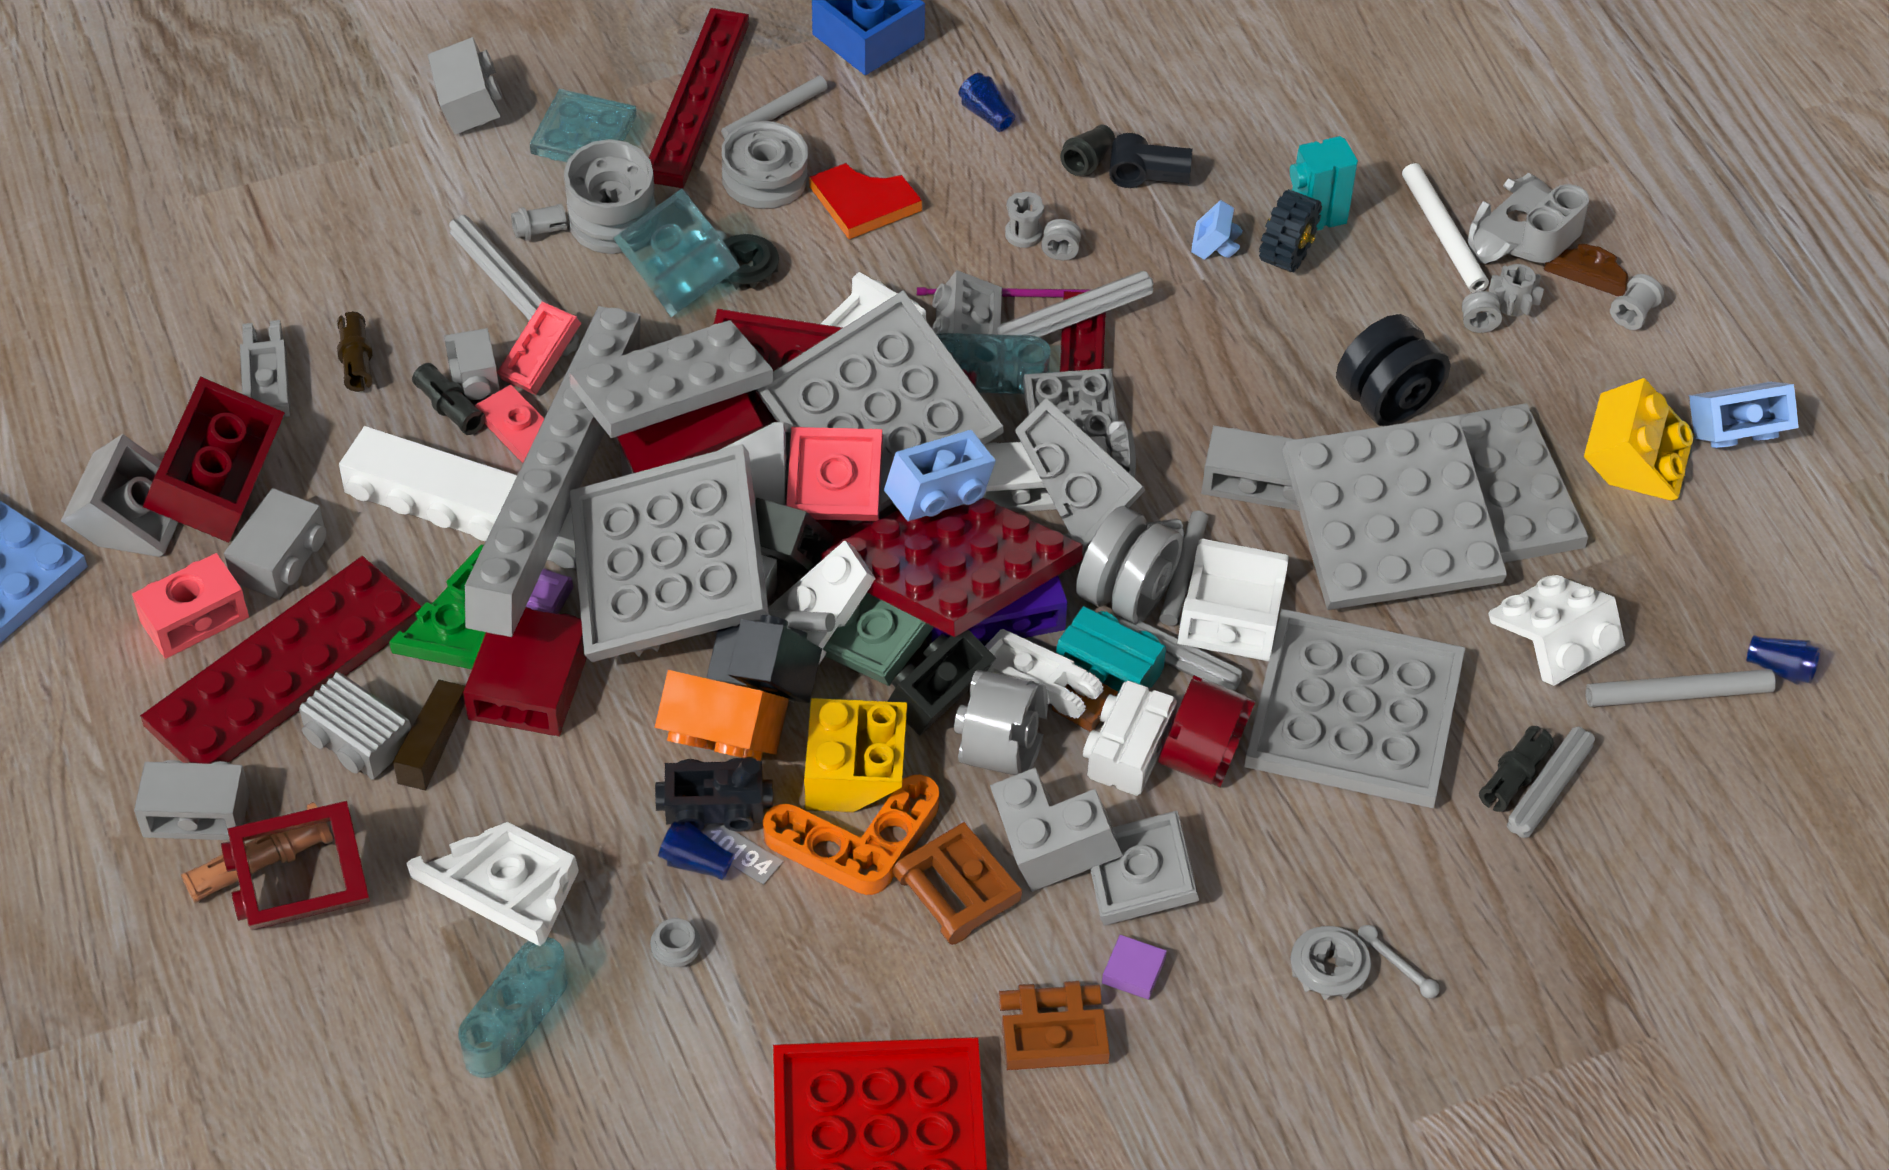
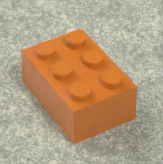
[654,670,789,761]

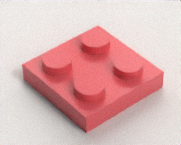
[786,427,883,521]

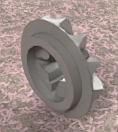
[1105,420,1136,478]
[1290,926,1371,1001]

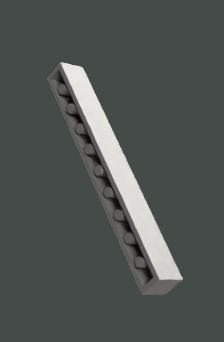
[465,306,641,637]

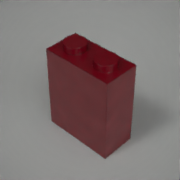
[463,607,587,737]

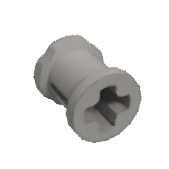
[1005,191,1044,248]
[1610,274,1664,330]

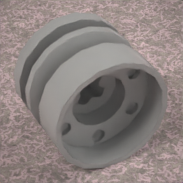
[564,139,656,254]

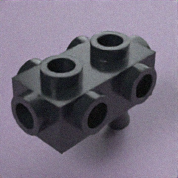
[655,757,773,833]

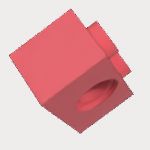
[132,553,249,659]

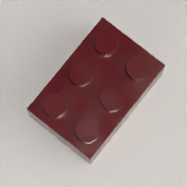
[143,376,285,543]

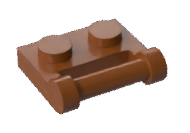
[892,822,1022,945]

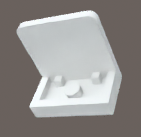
[1488,575,1625,686]

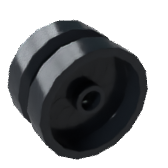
[1336,314,1451,427]

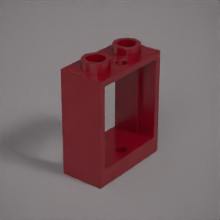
[221,801,370,930]

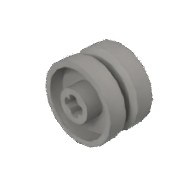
[1076,506,1183,625]

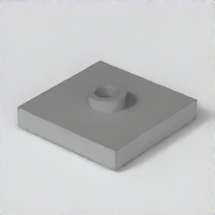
[1090,811,1200,926]

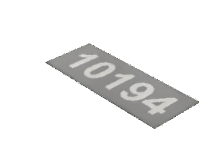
[693,823,784,885]

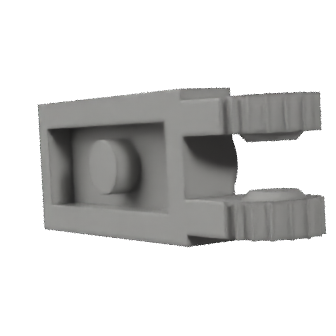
[240,320,290,417]

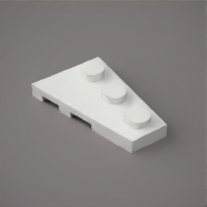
[768,541,876,703]

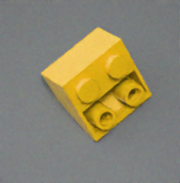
[1584,378,1694,501]
[804,698,907,812]

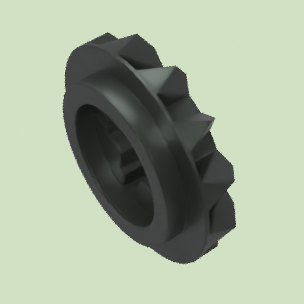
[711,234,779,290]

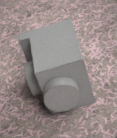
[444,328,499,401]

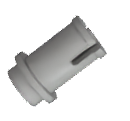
[511,204,567,241]

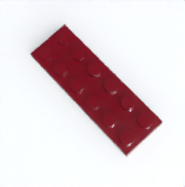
[140,556,422,764]

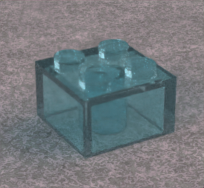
[613,189,740,317]

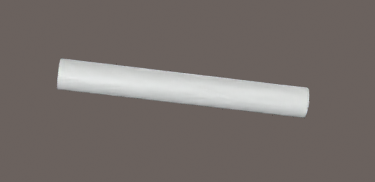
[1402,163,1489,293]

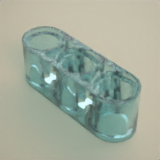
[936,333,1051,394]
[458,937,568,1078]

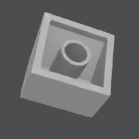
[61,434,178,557]

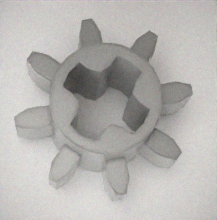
[1489,264,1544,316]

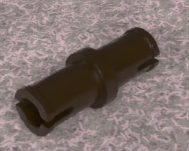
[337,311,373,392]

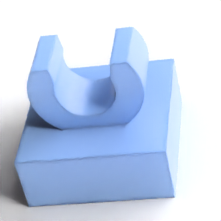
[1191,200,1243,260]

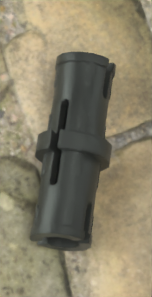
[412,363,485,435]
[1479,726,1554,812]

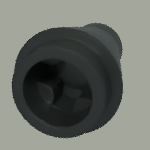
[1060,124,1115,176]

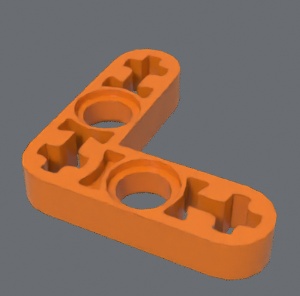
[763,774,939,895]

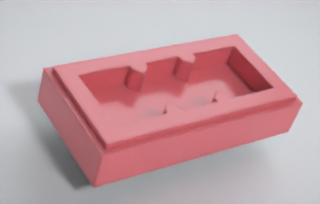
[497,302,581,395]
[474,385,544,463]

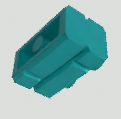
[1290,136,1358,231]
[1056,606,1166,693]

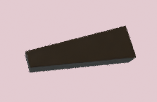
[393,679,465,791]

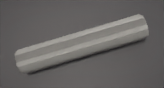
[1118,618,1243,691]
[1507,726,1595,838]

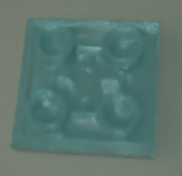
[530,89,637,162]

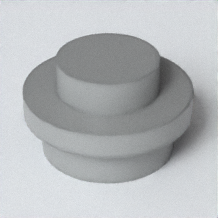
[650,918,701,967]

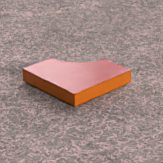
[809,163,922,239]

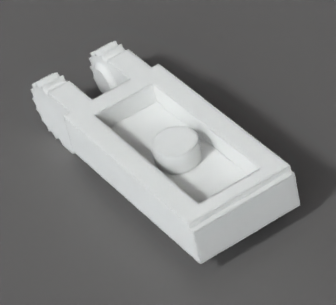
[985,629,1104,719]

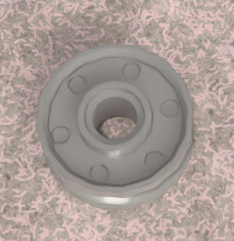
[722,121,808,208]

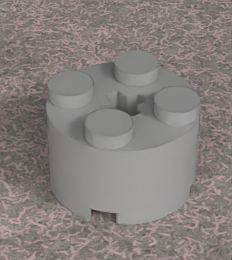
[954,670,1048,775]

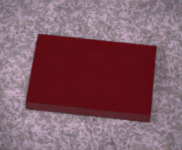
[616,393,763,473]

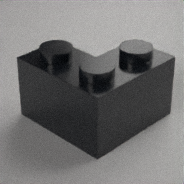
[706,615,822,703]

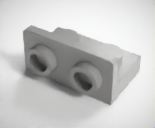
[932,270,1002,361]

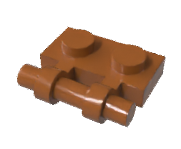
[999,981,1110,1070]

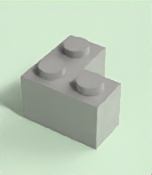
[990,768,1123,892]

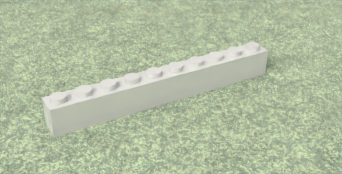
[339,426,778,605]

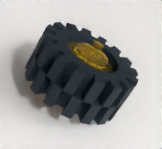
[1259,189,1322,272]

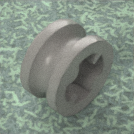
[1041,219,1081,261]
[1462,291,1502,333]

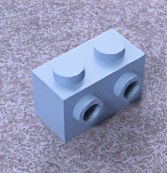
[1689,381,1799,448]
[884,430,996,521]

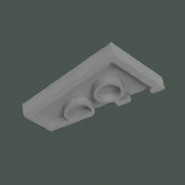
[1015,398,1145,555]

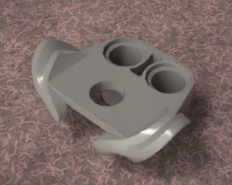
[1468,173,1589,264]

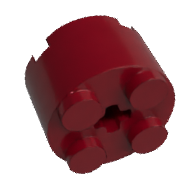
[1158,675,1256,788]

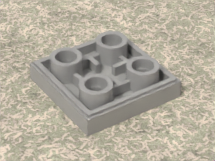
[1023,368,1118,437]

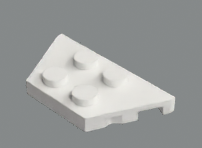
[406,822,579,946]

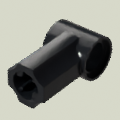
[1109,133,1193,188]

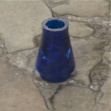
[958,73,1016,132]
[1746,635,1821,685]
[658,821,735,881]

